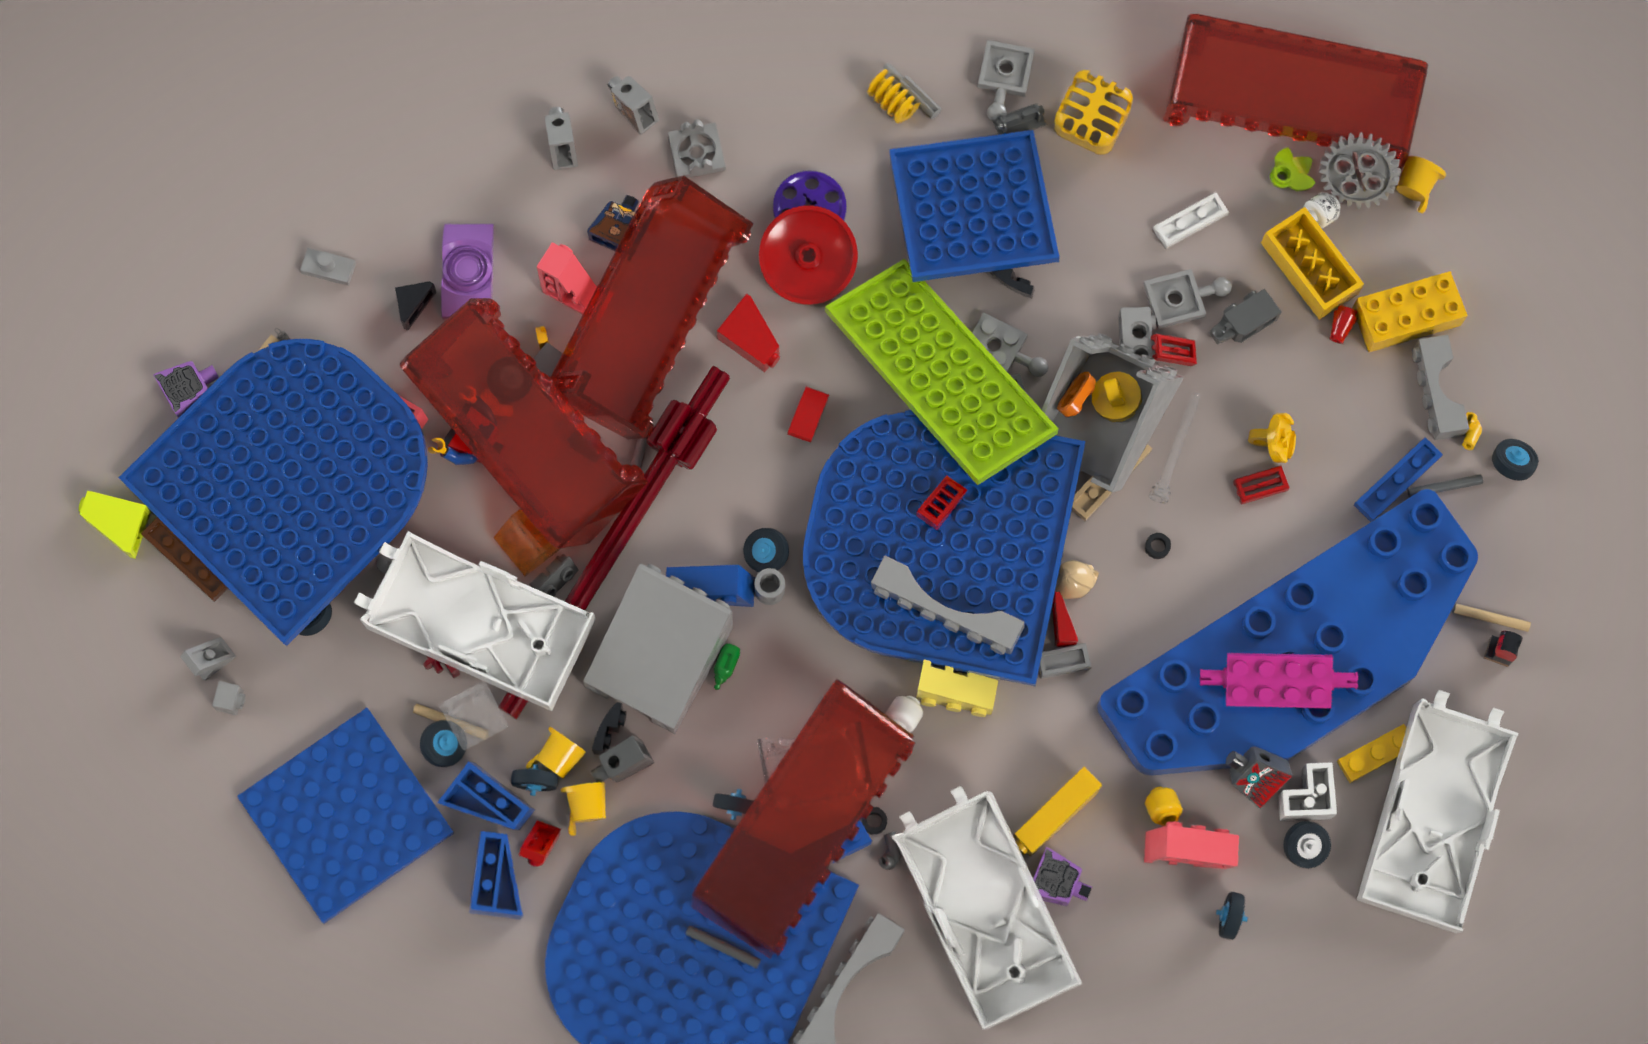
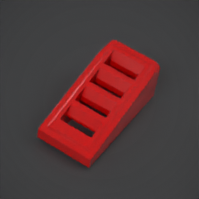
[917,476,967,530]
[1052,592,1078,647]

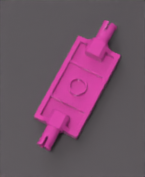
[1200,653,1358,708]

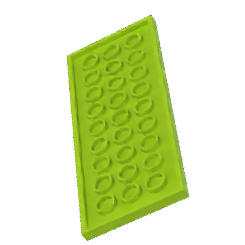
[825,258,1058,485]

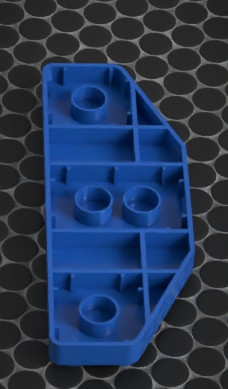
[1097,489,1478,776]

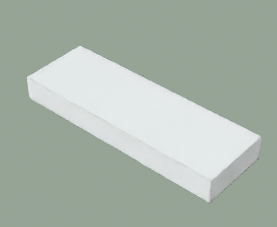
[1153,192,1229,249]

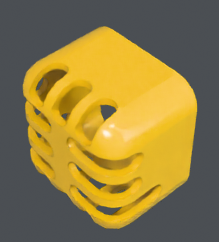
[1054,70,1133,155]

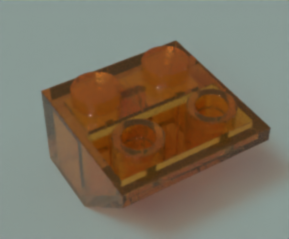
[493,500,565,577]

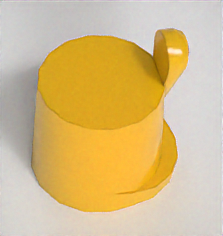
[1396,156,1446,214]
[526,727,586,779]
[560,782,606,836]

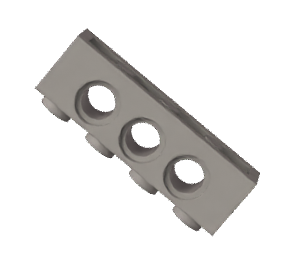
[1118,307,1159,365]

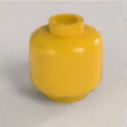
[1145,787,1183,826]

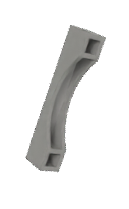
[871,556,1025,655]
[793,913,905,1044]

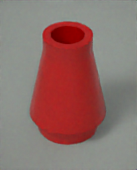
[1329,305,1358,344]

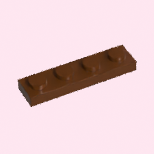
[141,517,228,602]

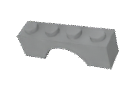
[1412,335,1469,440]

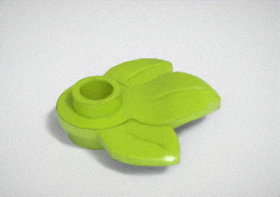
[1270,147,1315,191]

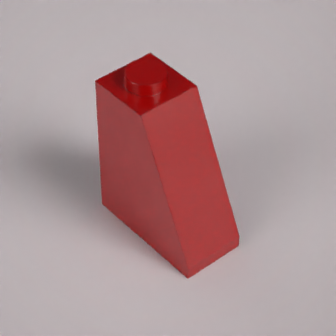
[717,293,781,373]

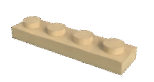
[1072,444,1153,521]

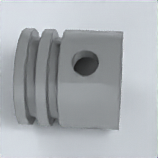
[754,568,785,605]

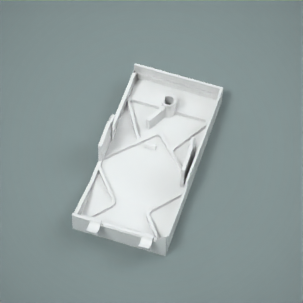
[354,531,596,711]
[1357,690,1519,933]
[891,786,1082,1029]

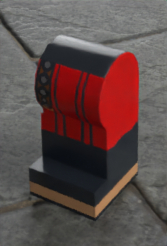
[1484,631,1523,667]

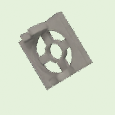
[668,120,726,180]

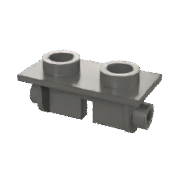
[993,103,1046,134]
[529,554,579,597]

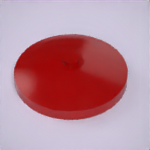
[759,205,858,305]

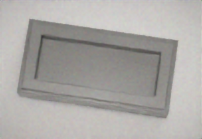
[1039,643,1091,679]

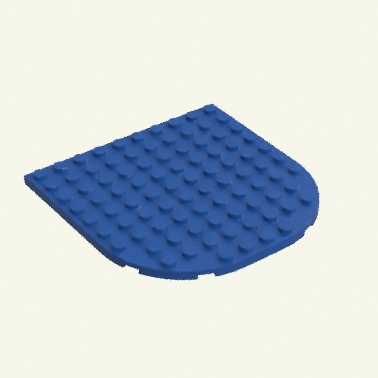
[118,339,428,646]
[803,410,1086,686]
[545,811,859,1044]

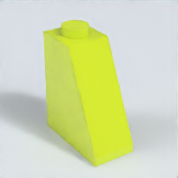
[79,490,151,559]

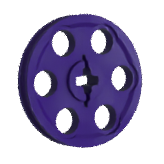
[773,171,847,220]

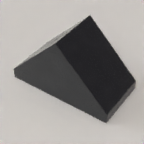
[395,281,436,331]

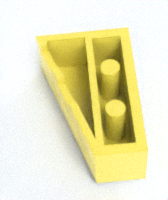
[916,660,998,717]

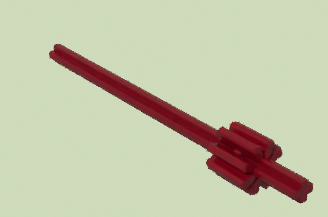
[498,366,730,720]

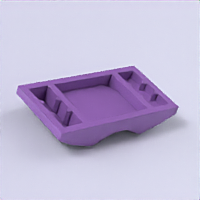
[441,224,494,319]

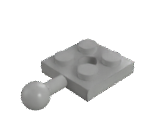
[978,40,1035,122]
[1143,269,1232,329]
[972,313,1048,377]

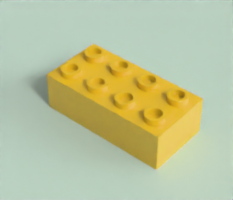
[1261,207,1364,320]
[1352,271,1468,352]

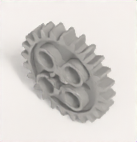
[1319,132,1401,209]

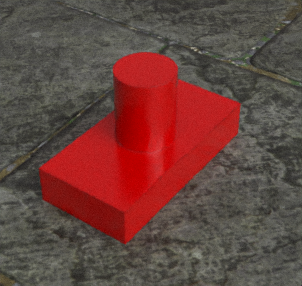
[519,820,561,867]

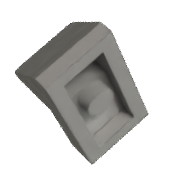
[180,637,236,680]

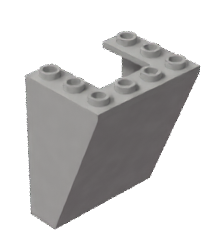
[1042,333,1184,493]
[583,563,733,734]

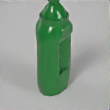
[714,643,740,690]

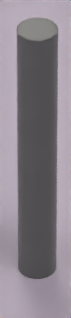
[1407,474,1483,498]
[686,925,761,969]

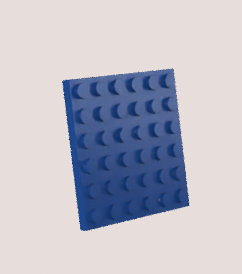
[889,130,1060,282]
[237,708,454,924]

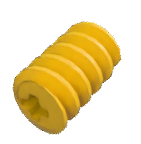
[867,69,920,123]

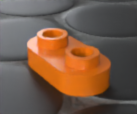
[1057,371,1096,417]

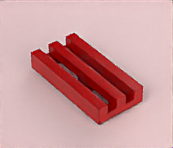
[1151,334,1197,366]
[1233,465,1290,505]

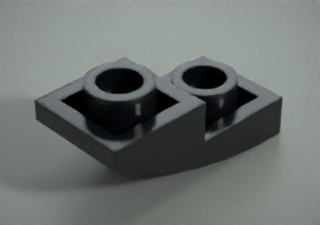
[991,269,1035,299]
[592,702,627,755]

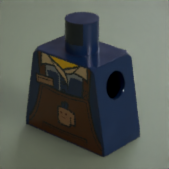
[587,195,642,258]

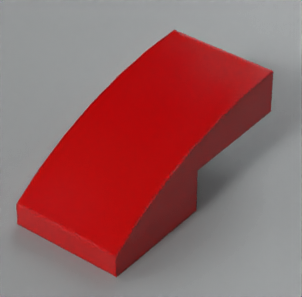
[787,387,829,443]

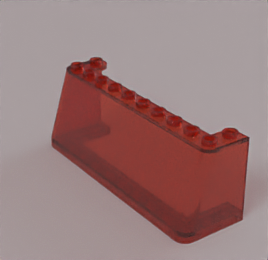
[1163,14,1428,170]
[544,175,754,440]
[400,298,648,549]
[692,679,916,959]

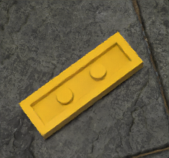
[1337,724,1406,783]

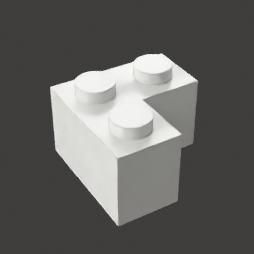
[1278,763,1337,821]

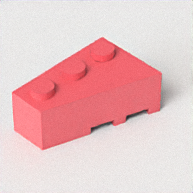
[537,242,600,315]
[1144,822,1239,869]

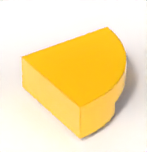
[535,326,549,350]

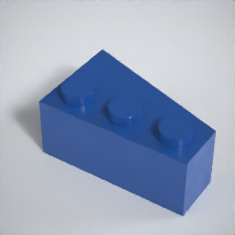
[666,565,755,607]
[437,761,535,830]
[469,831,523,920]

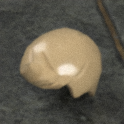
[1055,560,1099,599]

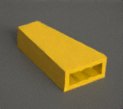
[1013,766,1102,857]

